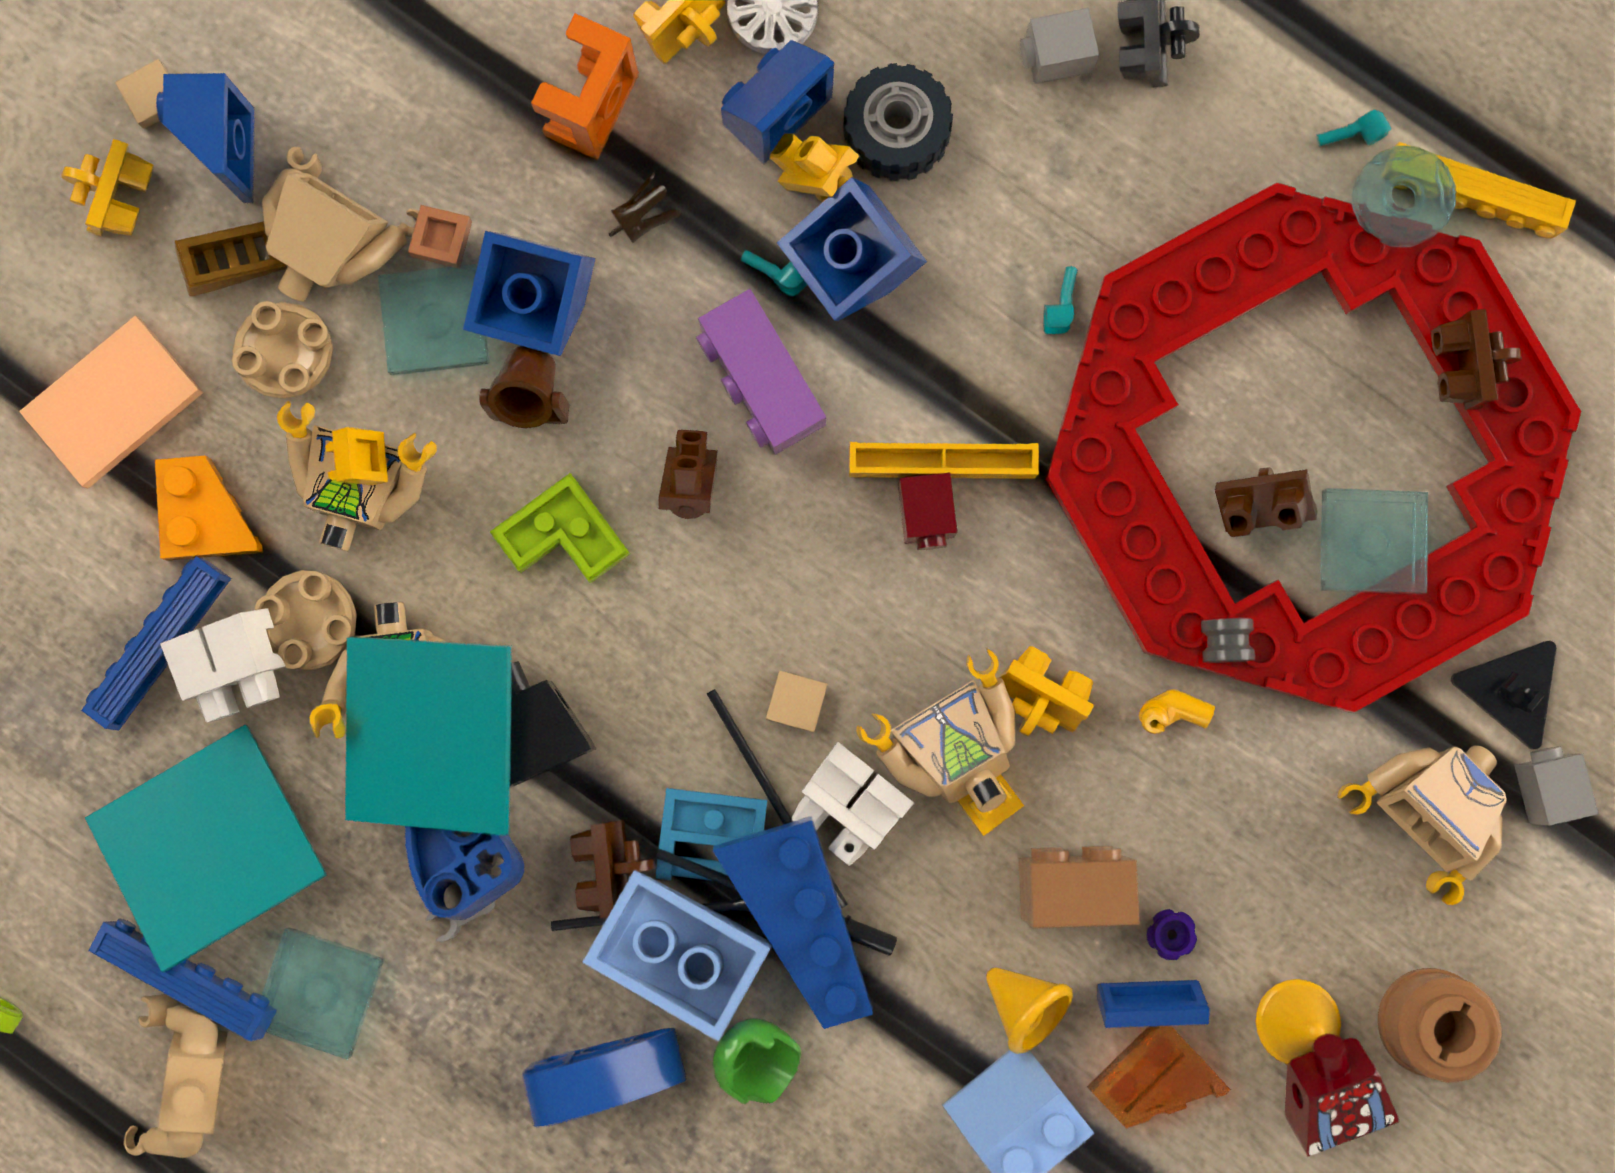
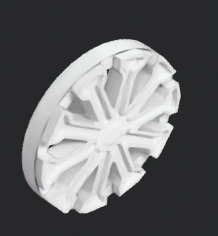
[727,0,818,54]

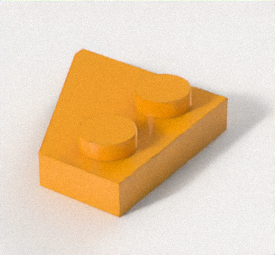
[155,455,263,561]

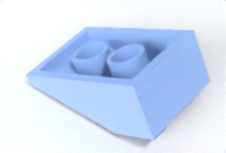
[583,870,772,1041]

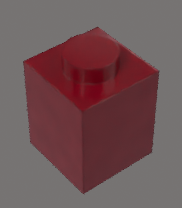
[898,472,958,550]

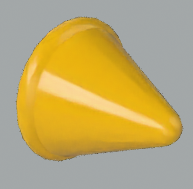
[986,968,1073,1054]
[1255,979,1341,1065]

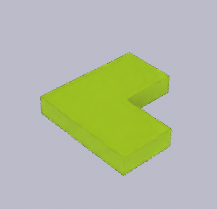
[490,473,630,583]

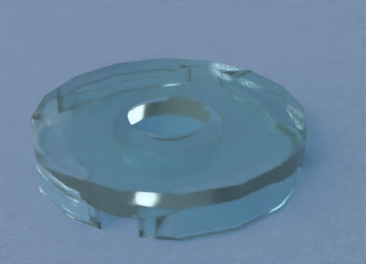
[1352,146,1456,247]

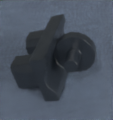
[1118,0,1200,88]

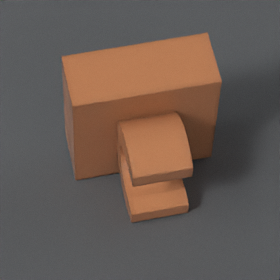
[408,205,472,269]

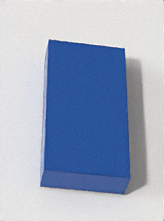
[1097,980,1210,1028]

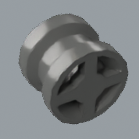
[1201,618,1255,663]

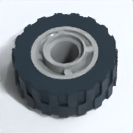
[844,63,953,181]

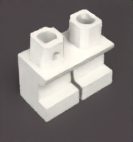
[160,608,285,723]
[791,742,914,866]

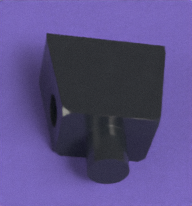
[510,661,596,788]

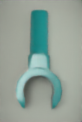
[1316,110,1392,147]
[741,250,808,296]
[1043,266,1078,334]

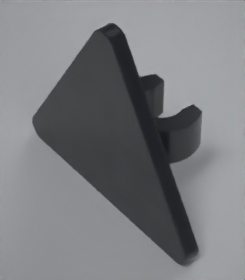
[1451,641,1557,749]

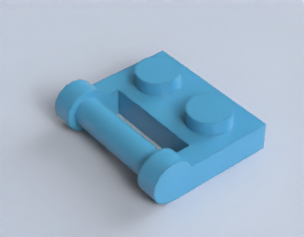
[656,788,768,881]

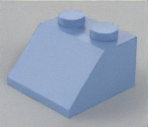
[942,1050,1094,1173]

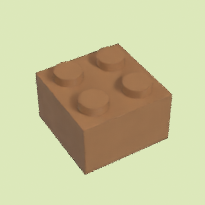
[1019,846,1140,928]

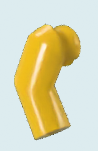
[1139,689,1215,734]

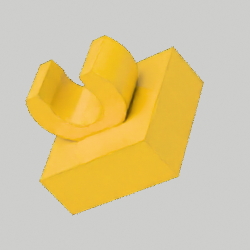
[325,427,388,485]
[957,774,1024,836]

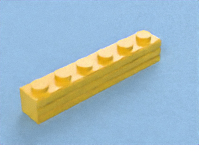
[1381,142,1576,238]
[849,442,1039,479]

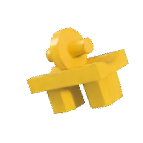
[633,0,726,64]
[769,133,859,202]
[61,139,154,236]
[1000,646,1094,737]

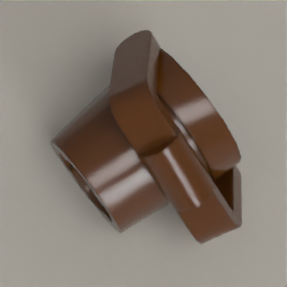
[479,346,570,429]

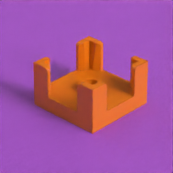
[531,13,639,160]

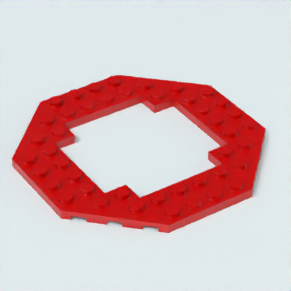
[1046,183,1581,713]

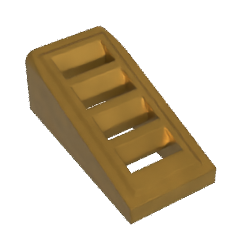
[175,221,288,297]

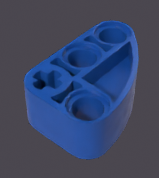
[405,826,524,920]
[522,1028,687,1127]

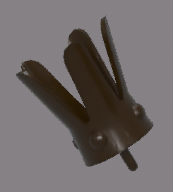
[609,171,682,243]

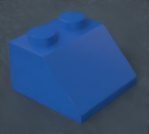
[721,40,834,164]
[156,73,254,203]
[777,177,927,321]
[463,231,596,356]

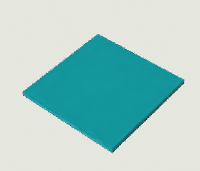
[345,637,512,835]
[85,724,327,972]

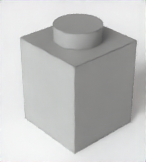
[1020,8,1099,84]
[1514,746,1599,826]

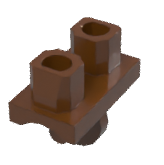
[1431,309,1522,410]
[659,429,718,519]
[1215,467,1318,537]
[570,820,656,918]

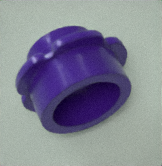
[1146,909,1197,960]

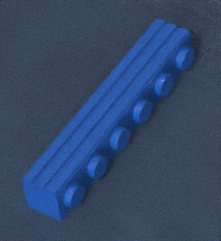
[81,556,232,731]
[88,918,277,1041]

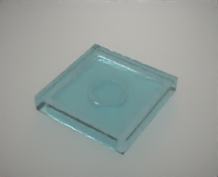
[378,264,489,376]
[1321,488,1428,594]
[262,927,385,1060]

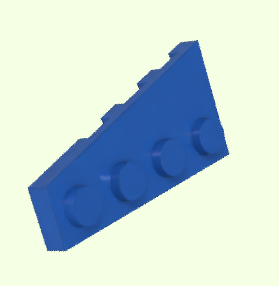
[712,816,873,1029]

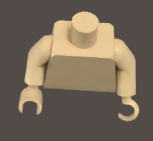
[262,147,419,301]
[124,994,228,1158]

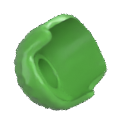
[713,1018,801,1104]

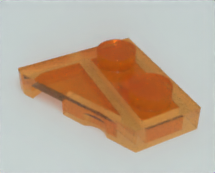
[1087,1026,1231,1129]

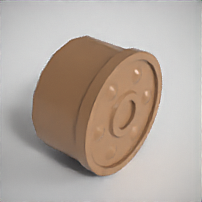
[1378,968,1502,1083]

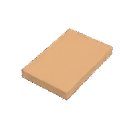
[19,316,203,489]

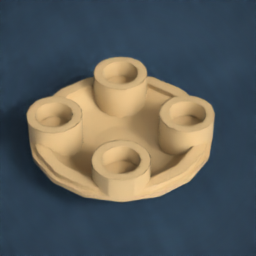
[232,301,333,399]
[255,570,357,670]

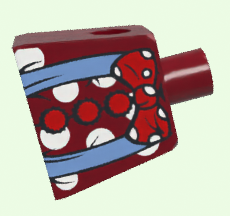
[1285,1034,1399,1157]

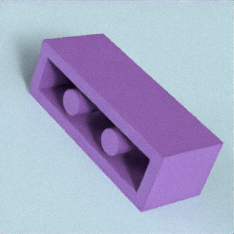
[696,289,826,455]

